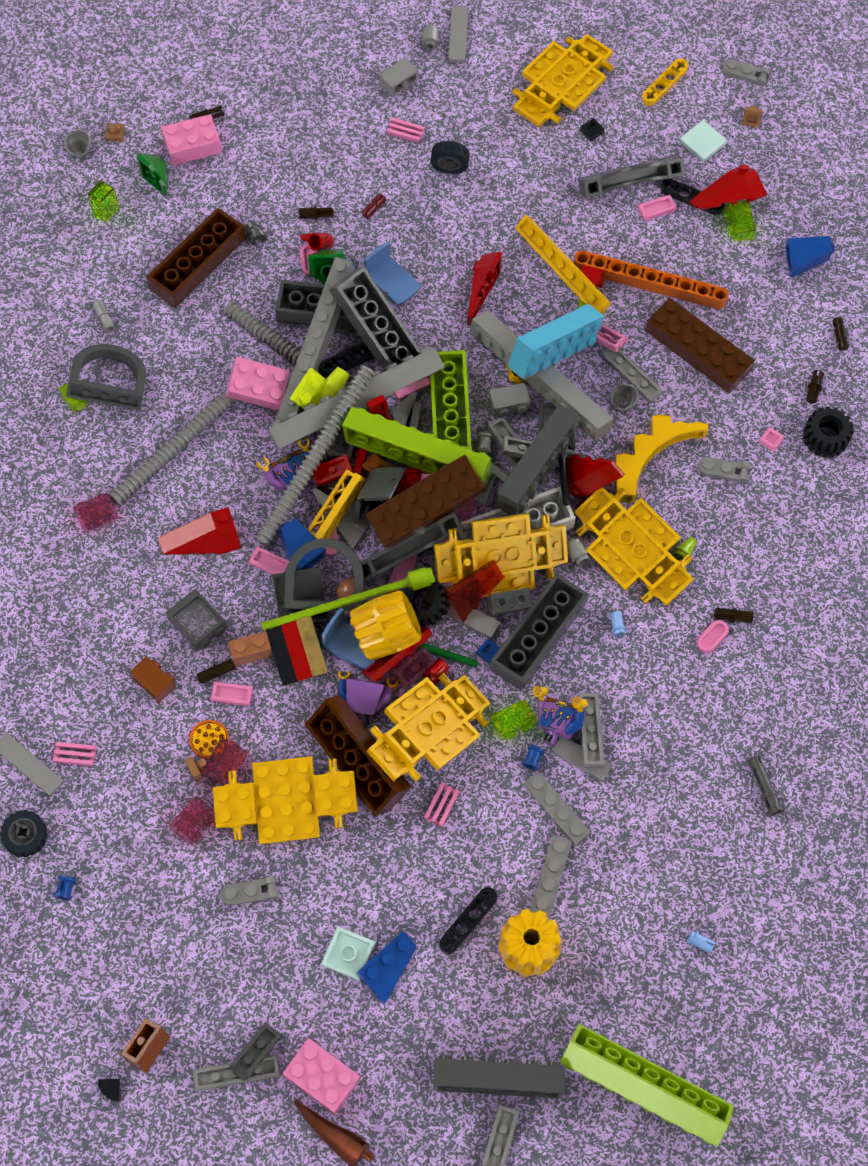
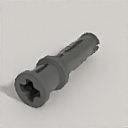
[748,756,785,817]

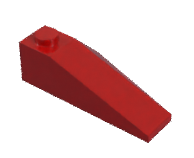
[690,165,767,210]
[467,252,502,326]
[566,454,625,498]
[158,507,241,555]

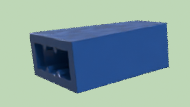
[785,236,834,277]
[280,518,326,571]

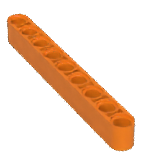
[574,250,729,309]

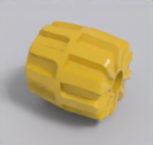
[350,591,421,660]
[498,908,562,978]

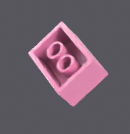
[161,114,222,166]
[225,356,290,410]
[282,1038,361,1115]

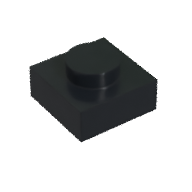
[580,118,604,142]

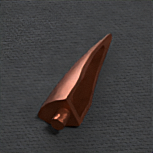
[294,1099,375,1166]

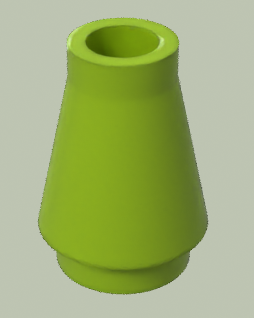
[672,537,697,561]

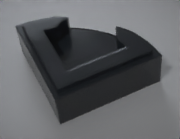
[98,1079,120,1102]

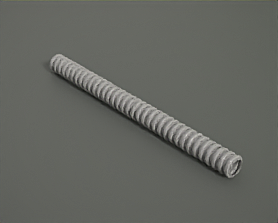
[224,301,368,412]
[255,365,375,546]
[108,388,237,506]

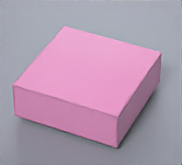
[759,427,785,451]

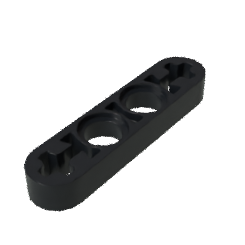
[660,179,724,215]
[319,342,375,378]
[439,887,497,955]

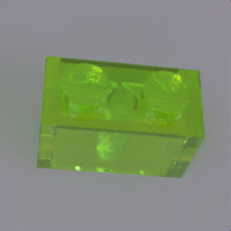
[87,180,120,222]
[724,201,756,241]
[489,699,536,741]

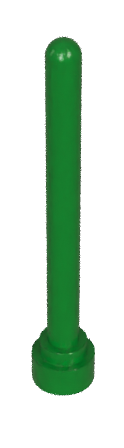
[416,643,478,667]

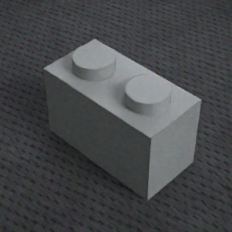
[379,57,418,97]
[489,383,530,418]

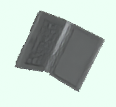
[354,467,406,523]
[272,567,328,624]

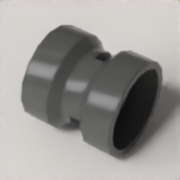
[245,221,267,246]

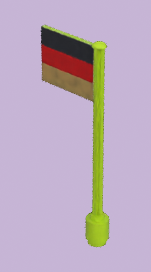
[261,567,435,686]

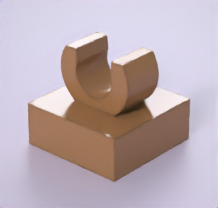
[742,106,762,127]
[105,123,124,141]
[184,756,208,782]

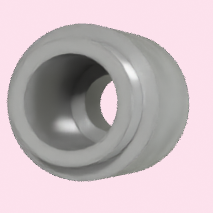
[422,25,439,50]
[567,538,590,567]

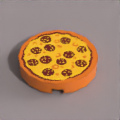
[189,720,229,759]

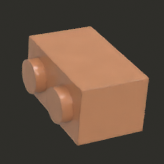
[228,631,272,667]

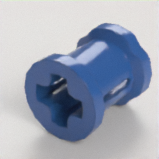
[521,745,545,771]
[53,875,77,901]

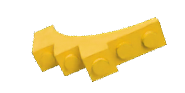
[615,414,708,502]

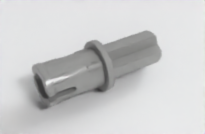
[93,300,116,333]

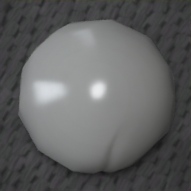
[64,129,91,157]
[610,383,638,411]

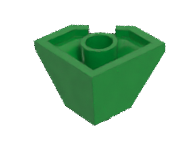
[137,154,168,196]
[308,249,344,285]

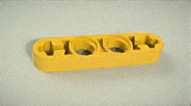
[642,59,688,106]

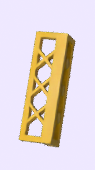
[307,469,365,539]

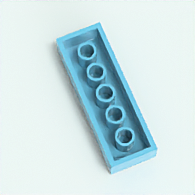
[507,304,604,379]

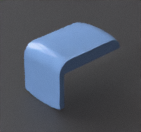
[364,241,421,306]
[322,607,377,671]

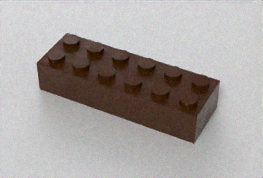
[146,208,246,308]
[645,298,755,394]
[366,455,488,549]
[305,695,412,817]

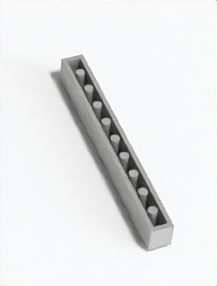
[275,257,355,423]
[470,310,614,441]
[267,346,444,450]

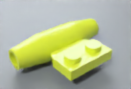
[289,367,349,436]

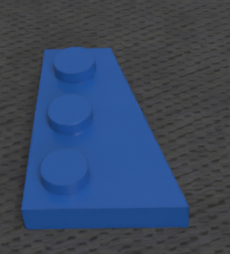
[356,931,417,1005]

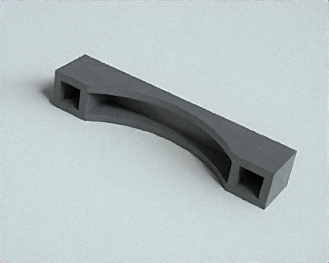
[578,155,685,198]
[352,512,464,582]

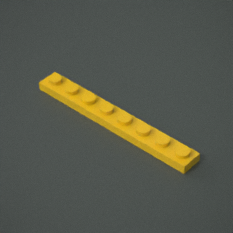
[515,214,611,315]

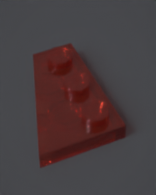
[444,560,504,623]

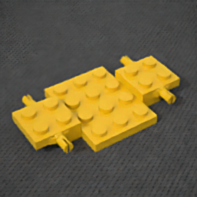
[512,34,614,128]
[574,487,694,606]
[434,513,568,598]
[367,673,491,782]
[212,756,358,844]

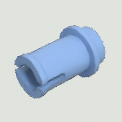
[610,611,627,637]
[687,931,715,954]

